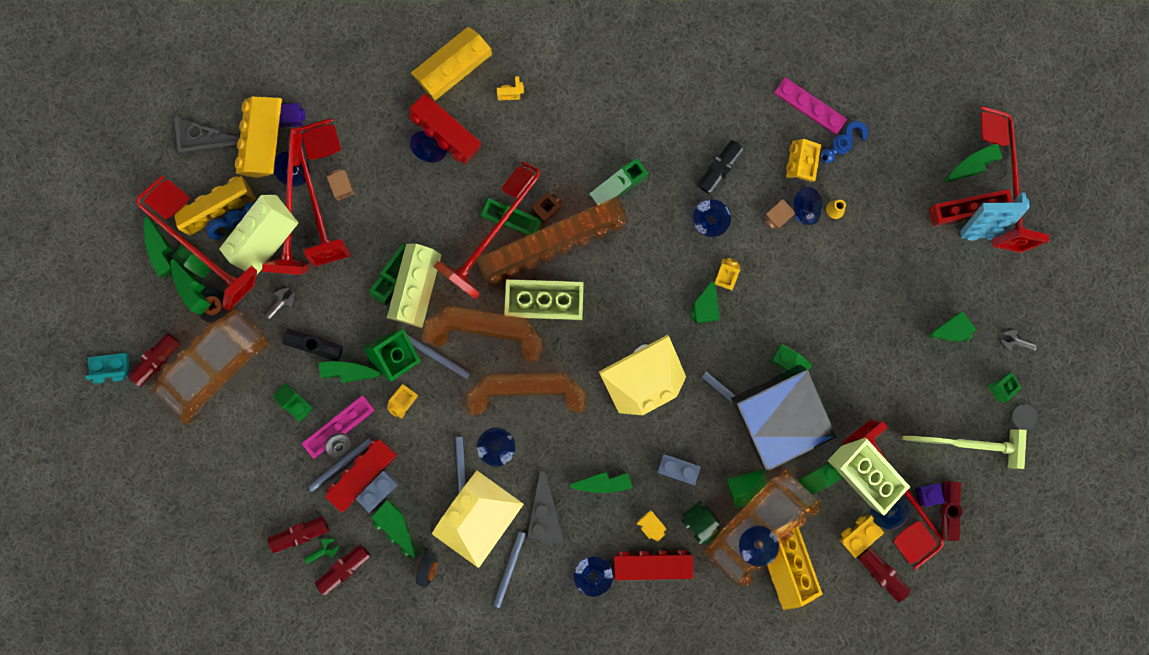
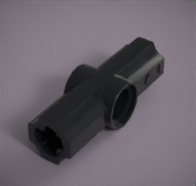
[697,140,744,195]
[282,328,343,362]

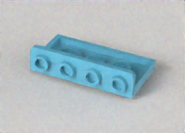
[961,192,1029,240]

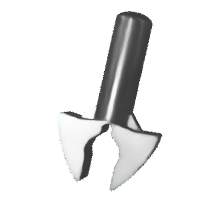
[265,288,295,320]
[999,330,1037,352]

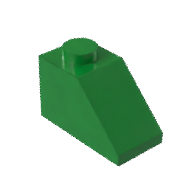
[690,282,720,324]
[928,311,977,343]
[770,344,812,372]
[798,462,843,497]
[727,469,767,509]

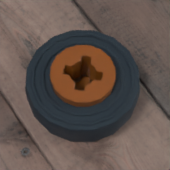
[199,289,231,324]
[416,551,438,588]

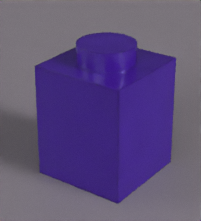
[279,103,306,128]
[915,483,945,507]

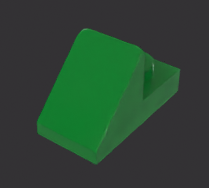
[172,244,211,279]
[988,372,1022,403]
[272,382,314,422]

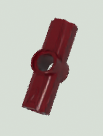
[127,333,181,387]
[940,481,963,541]
[267,516,329,553]
[314,544,371,596]
[857,547,911,603]

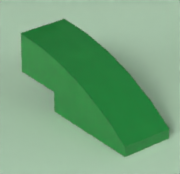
[944,144,1002,183]
[479,198,542,238]
[144,216,173,278]
[369,244,406,306]
[170,259,211,316]
[318,361,382,383]
[570,472,633,493]

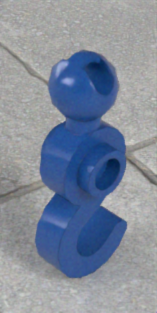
[820,121,869,163]
[206,202,255,240]

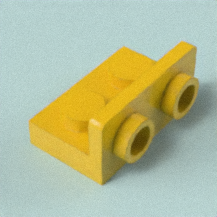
[786,139,821,182]
[839,515,884,558]

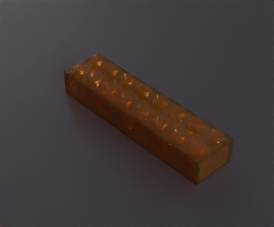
[476,196,627,286]

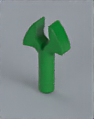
[304,538,340,564]

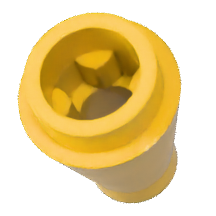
[826,200,846,219]

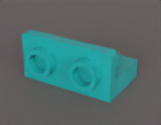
[85,353,130,384]

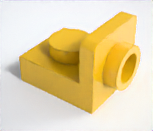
[497,76,524,100]
[715,258,740,290]
[387,384,418,419]

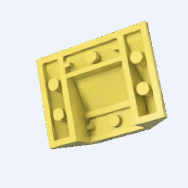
[599,335,686,415]
[432,471,524,568]

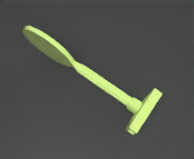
[902,429,1027,469]

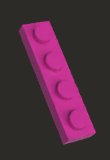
[774,77,847,135]
[302,395,376,459]

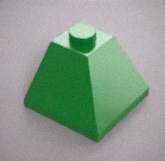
[363,329,421,382]

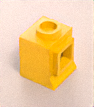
[636,510,666,542]

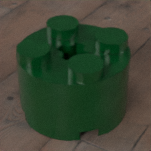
[681,500,726,545]

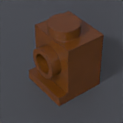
[531,192,561,224]

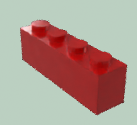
[409,94,481,165]
[929,189,1013,227]
[325,439,398,513]
[614,550,694,580]

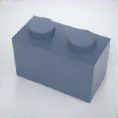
[656,454,701,485]
[356,471,400,513]

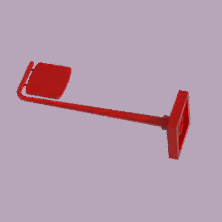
[980,106,1049,253]
[296,118,351,267]
[262,127,310,275]
[433,161,540,299]
[136,175,257,311]
[842,419,944,570]

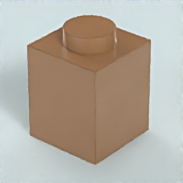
[327,169,355,201]
[764,199,795,231]

